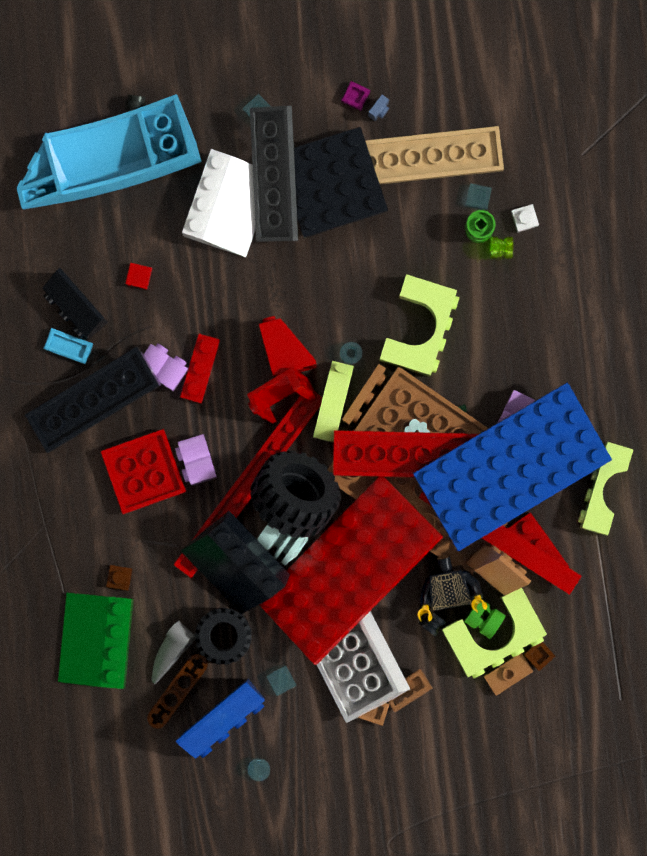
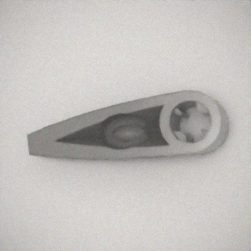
[152,621,195,684]

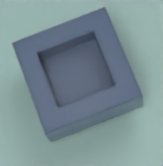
[368,95,389,121]

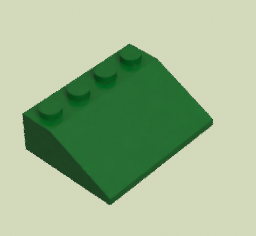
[58,593,134,689]

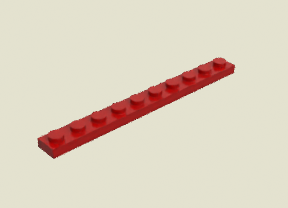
[174,393,323,578]

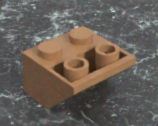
[466,543,531,595]

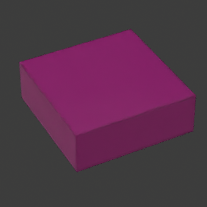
[341,81,371,111]

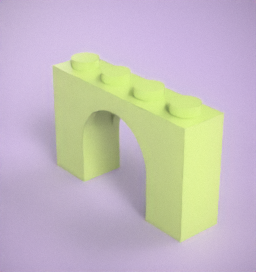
[379,274,460,377]
[441,588,547,679]

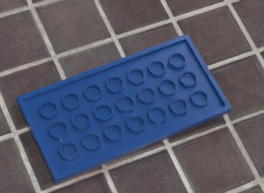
[412,382,612,551]

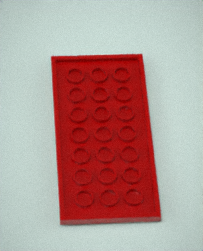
[260,476,443,665]

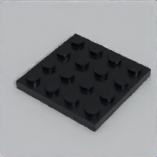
[294,127,388,239]

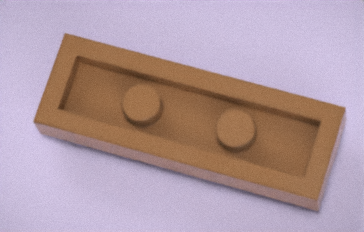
[342,364,387,426]

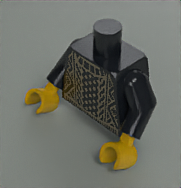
[417,556,487,622]

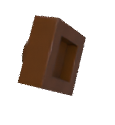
[106,565,133,591]
[523,642,556,671]

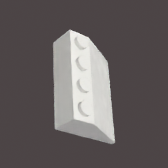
[182,149,256,258]
[317,612,410,723]

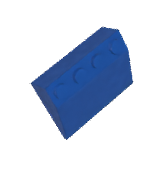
[176,679,265,759]

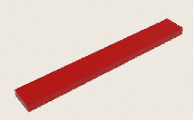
[418,491,582,595]

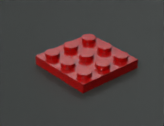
[101,429,186,515]

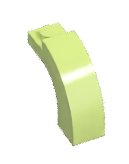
[313,361,354,442]

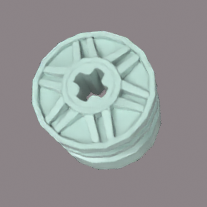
[257,524,308,566]

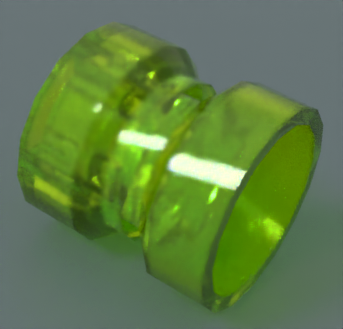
[489,236,513,259]

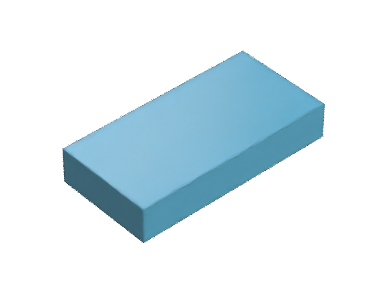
[43,328,93,365]

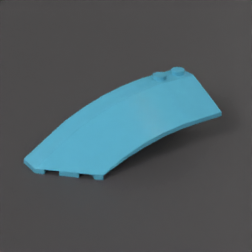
[17,94,202,210]

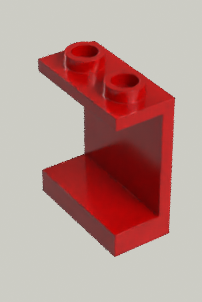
[247,367,318,424]

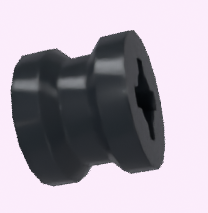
[418,609,446,637]

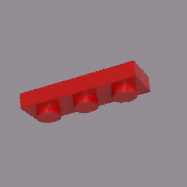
[180,334,220,404]

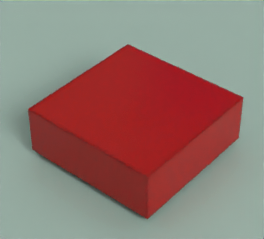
[125,263,153,290]

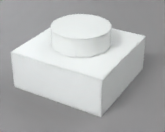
[511,204,539,233]

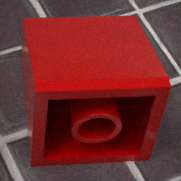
[259,316,317,378]

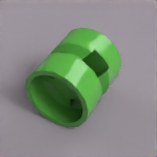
[465,210,496,243]
[464,603,506,639]

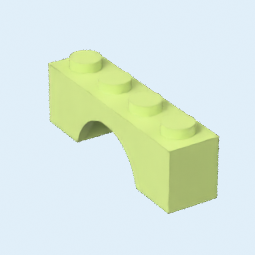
[578,442,633,536]

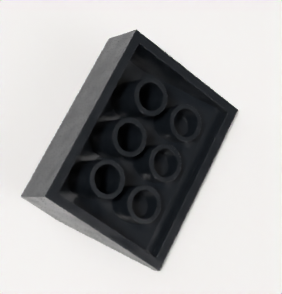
[181,511,290,614]

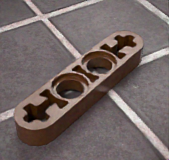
[147,654,208,729]

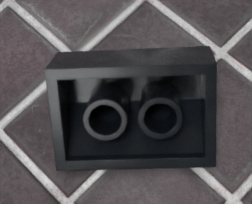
[42,268,108,340]

